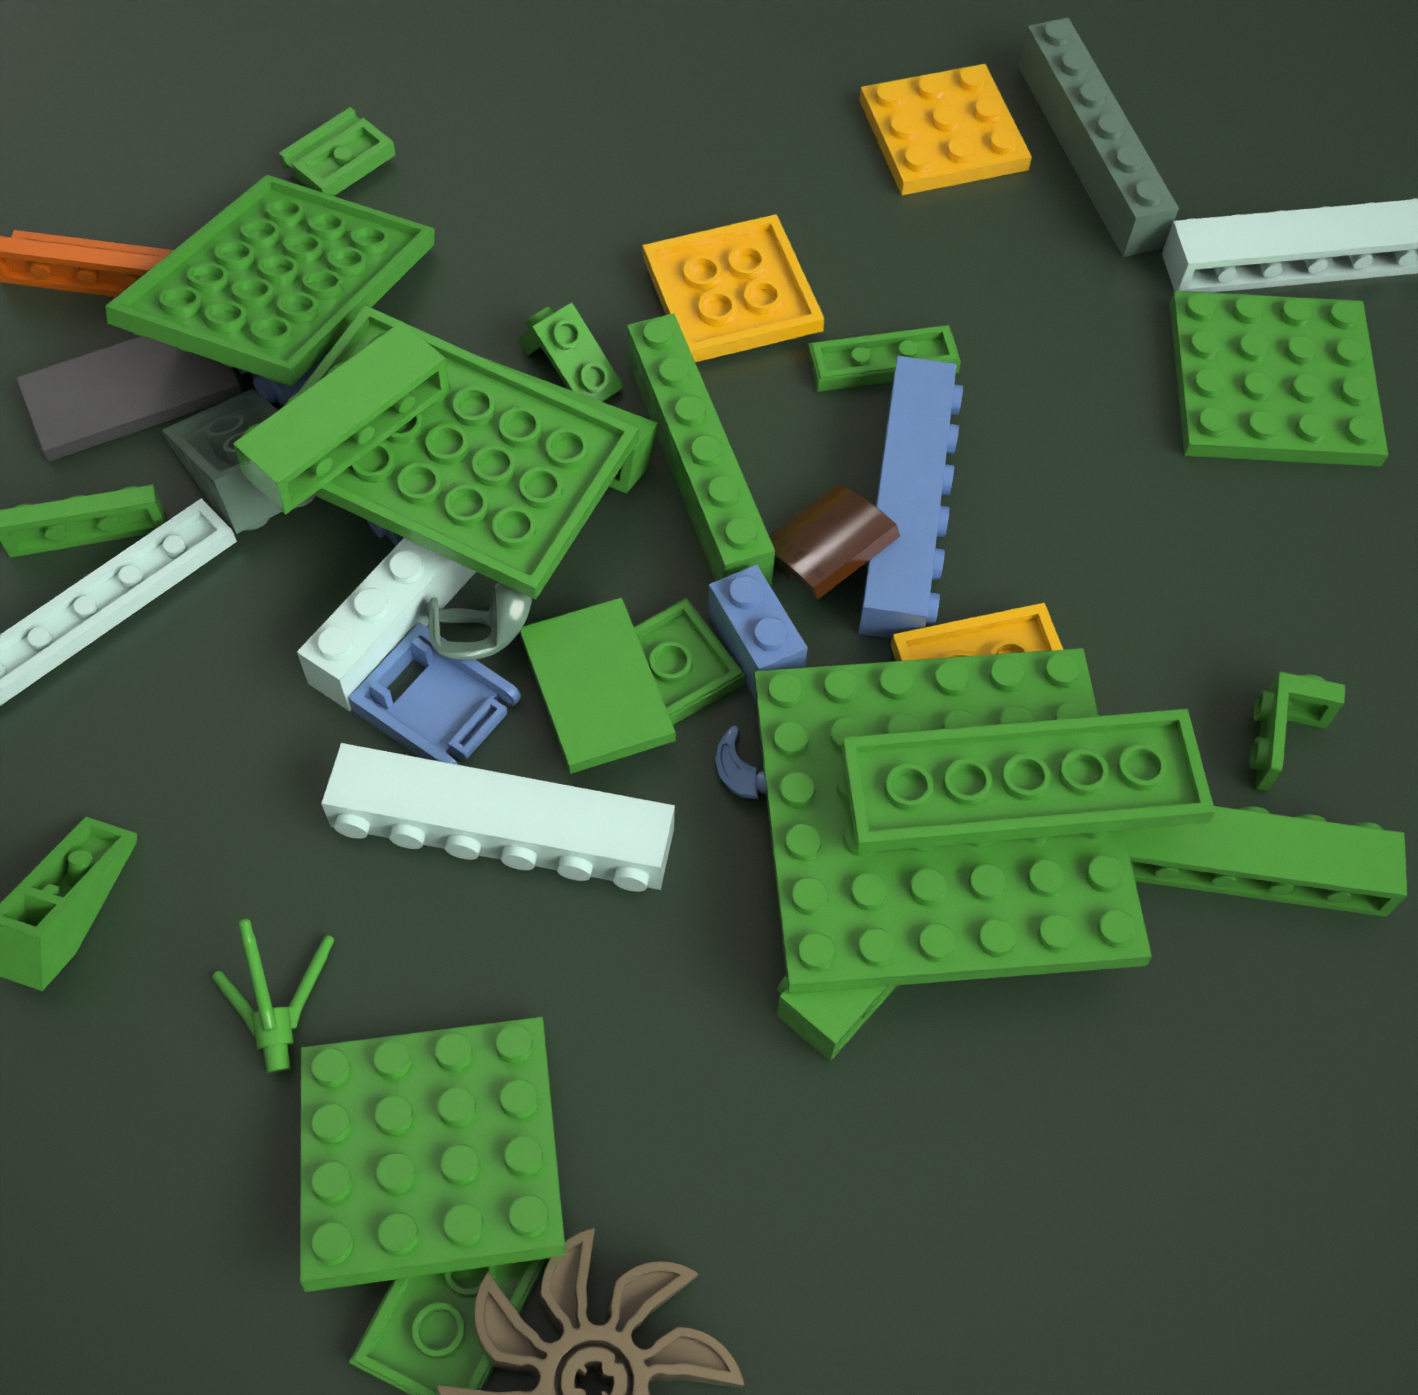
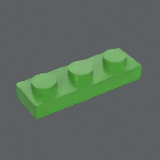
[0,485,167,558]

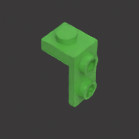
[517,302,623,402]
[1249,671,1345,791]

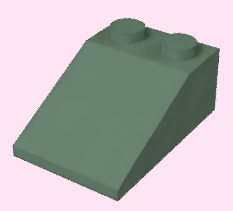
[162,389,315,534]

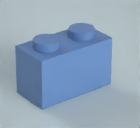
[707,564,808,700]

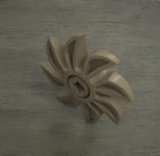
[437,1228,744,1395]

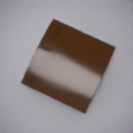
[769,484,900,600]

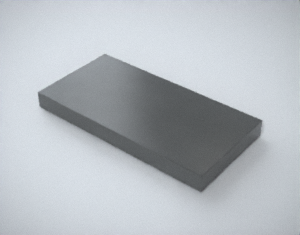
[16,336,242,462]

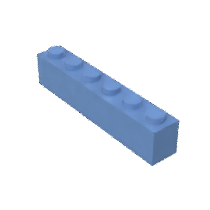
[858,356,963,639]

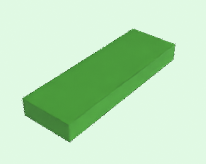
[807,325,961,392]

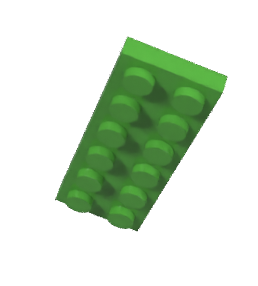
[842,709,1215,853]

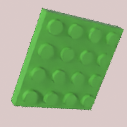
[1170,291,1388,467]
[300,1017,566,1292]

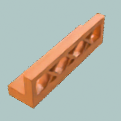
[0,230,174,297]

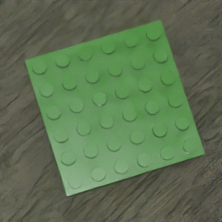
[754,648,1152,994]

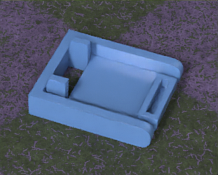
[348,622,521,765]

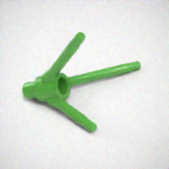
[212,918,334,1073]

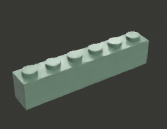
[1018,18,1179,257]

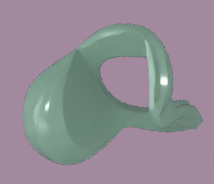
[427,582,532,660]

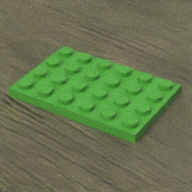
[105,175,435,387]
[298,305,639,600]

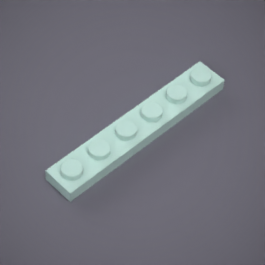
[0,498,237,706]

